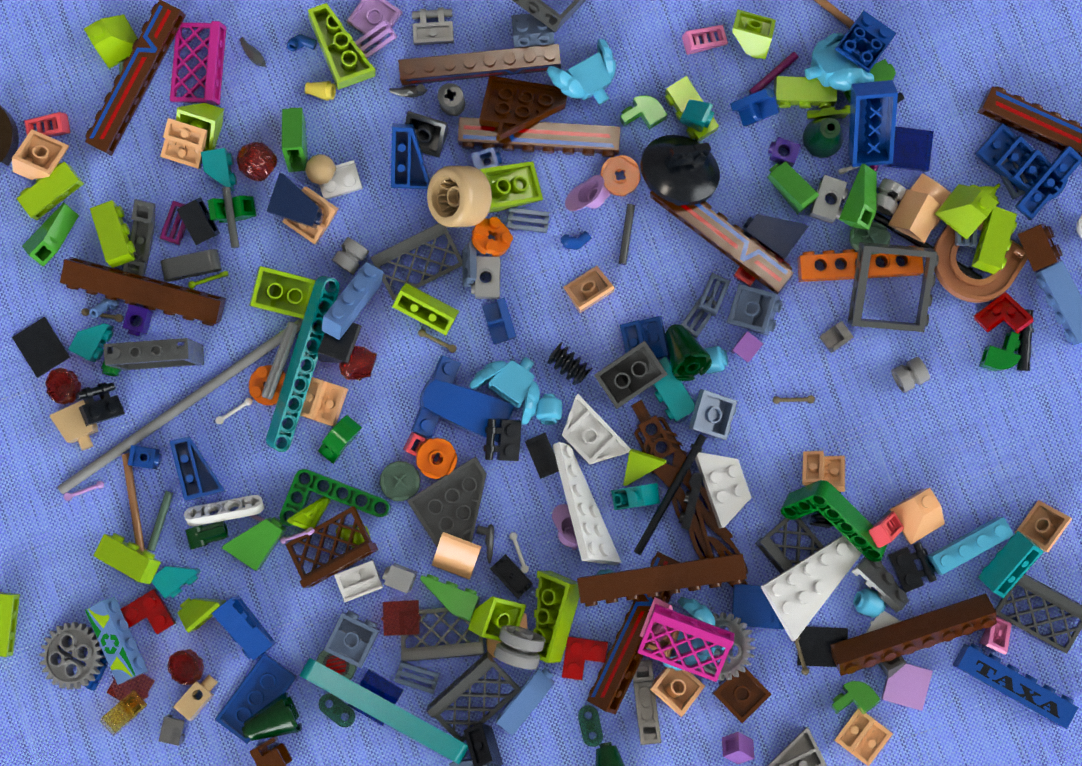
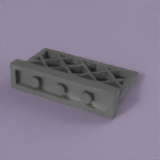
[370,223,462,300]
[755,518,824,574]
[995,574,1082,654]
[399,605,485,662]
[427,651,521,742]

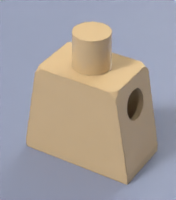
[49,400,98,451]
[173,675,218,721]

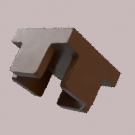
[712,666,772,723]
[250,736,292,766]

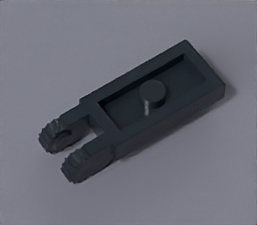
[678,472,703,530]

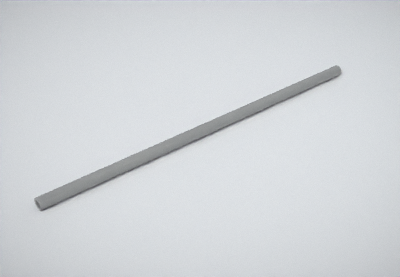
[57,302,323,495]

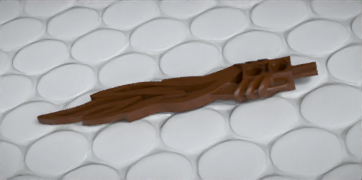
[631,400,748,588]

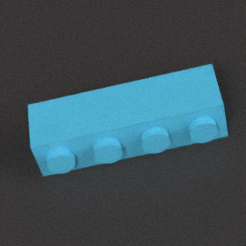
[927,517,1014,575]

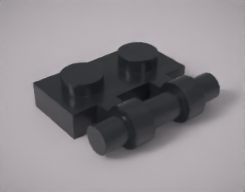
[75,382,125,427]
[483,419,521,461]
[888,542,937,593]

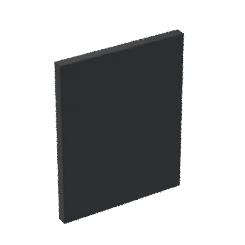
[12,317,70,378]
[797,626,848,667]

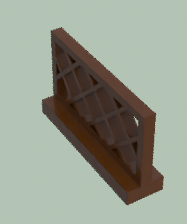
[285,506,378,588]

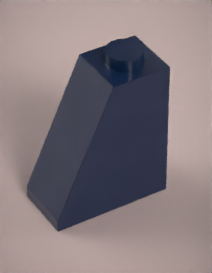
[267,173,324,229]
[743,214,809,260]

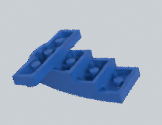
[975,123,1082,220]
[411,355,514,442]

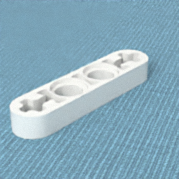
[184,495,264,526]

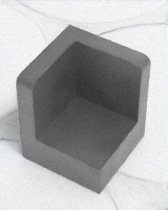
[820,321,854,353]
[159,714,185,746]

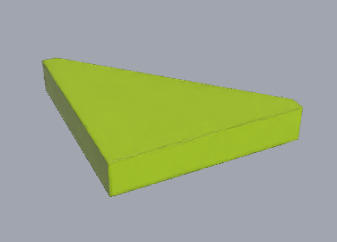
[807,105,850,119]
[623,449,667,486]
[287,496,331,530]

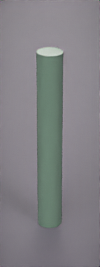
[147,491,173,551]

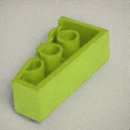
[308,3,376,90]
[533,571,580,663]

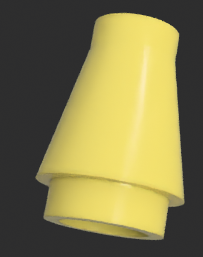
[305,81,336,101]

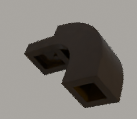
[0,105,19,166]

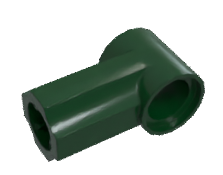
[185,521,229,550]

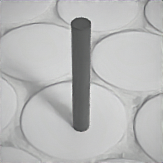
[222,187,239,248]
[618,204,635,265]

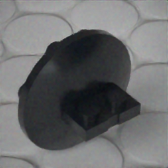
[640,135,720,206]

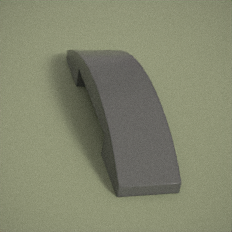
[123,199,155,276]
[633,660,661,745]

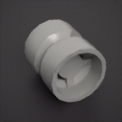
[876,178,907,216]
[332,237,369,275]
[891,357,930,393]

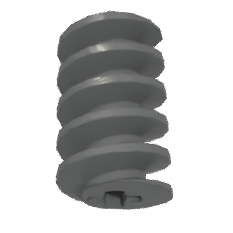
[437,83,465,116]

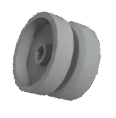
[494,625,546,670]

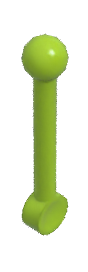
[188,271,229,289]

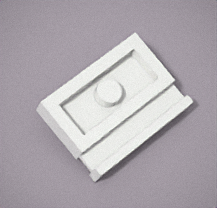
[320,160,363,200]
[334,560,383,603]

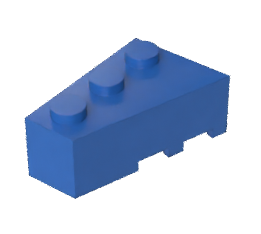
[391,123,430,189]
[169,436,226,502]
[211,595,276,661]

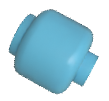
[704,346,728,374]
[536,394,562,425]
[853,588,886,618]

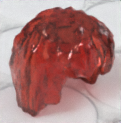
[236,142,278,182]
[339,346,377,381]
[45,368,81,404]
[167,649,204,685]

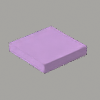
[347,0,402,45]
[881,663,933,711]

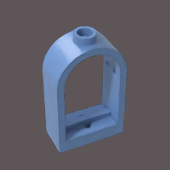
[496,668,554,736]

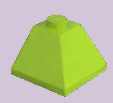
[732,9,776,60]
[84,14,138,69]
[176,103,224,151]
[935,184,998,239]
[468,596,526,642]
[177,598,226,633]

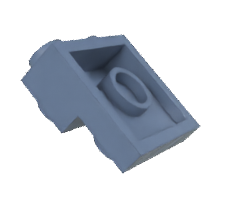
[511,14,554,48]
[727,284,782,336]
[689,389,737,440]
[324,610,380,668]

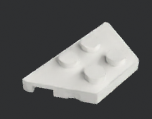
[562,394,631,465]
[695,452,752,529]

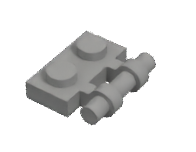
[412,7,454,45]

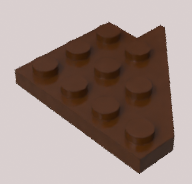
[479,75,567,141]

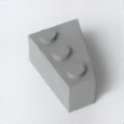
[767,727,827,766]

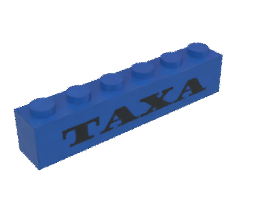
[953,643,1079,729]

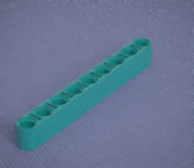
[266,276,340,452]
[299,657,468,765]

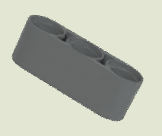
[161,249,222,282]

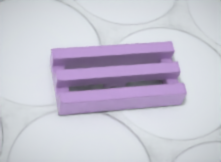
[355,20,397,59]

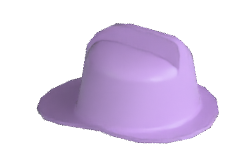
[565,175,610,211]
[552,504,578,550]

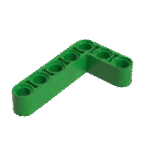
[280,469,391,526]
[781,480,888,562]

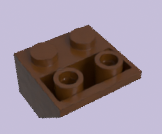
[1017,224,1063,272]

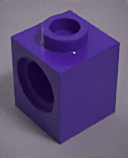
[768,137,801,167]
[122,304,153,336]

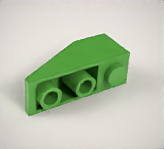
[839,164,877,230]
[22,202,79,267]
[420,574,480,621]

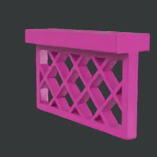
[170,21,227,105]
[637,604,734,682]

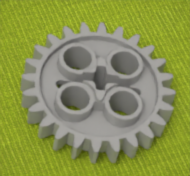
[698,612,756,681]
[39,622,105,690]

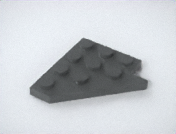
[407,457,487,547]

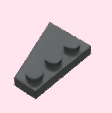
[851,556,909,613]

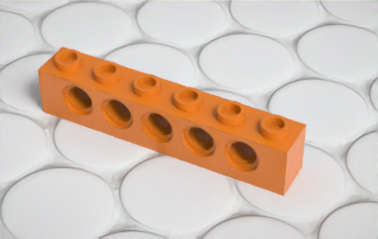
[797,246,924,282]

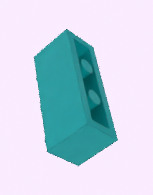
[653,357,695,422]
[978,531,1044,598]

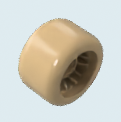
[427,166,492,227]

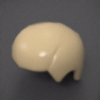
[305,154,336,185]

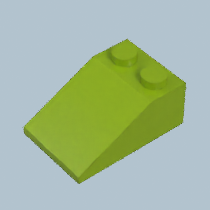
[480,161,543,213]
[249,266,316,319]

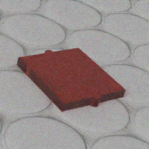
[381,600,421,636]
[107,674,155,708]

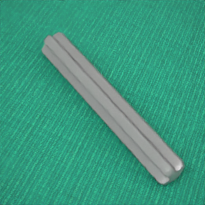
[261,322,299,399]

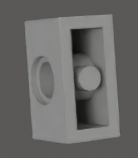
[809,175,849,224]
[471,256,501,299]
[382,563,418,593]

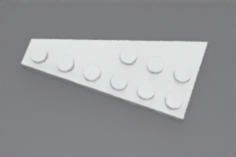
[552,442,622,565]
[761,535,862,641]

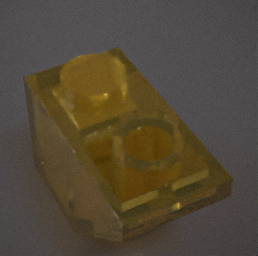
[100,690,147,737]

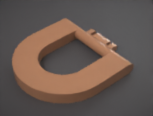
[933,221,1028,303]

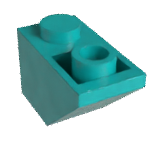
[679,99,715,132]
[201,148,237,191]
[68,323,114,362]
[611,483,660,510]
[152,565,201,598]

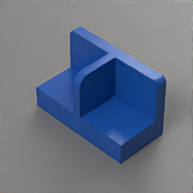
[730,88,780,126]
[482,297,517,344]

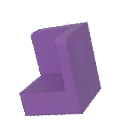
[731,331,763,362]
[722,732,755,764]

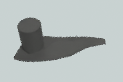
[240,37,266,67]
[389,84,427,97]
[477,524,494,563]

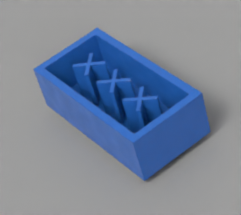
[848,80,898,167]

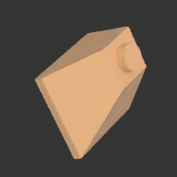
[12,129,69,180]
[889,488,945,545]

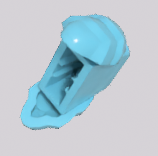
[805,33,874,92]
[547,39,616,105]
[469,357,540,424]
[663,597,725,671]

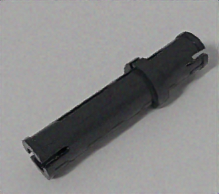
[1017,309,1034,371]

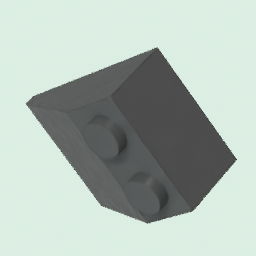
[594,341,668,409]

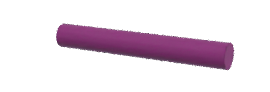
[749,52,799,94]

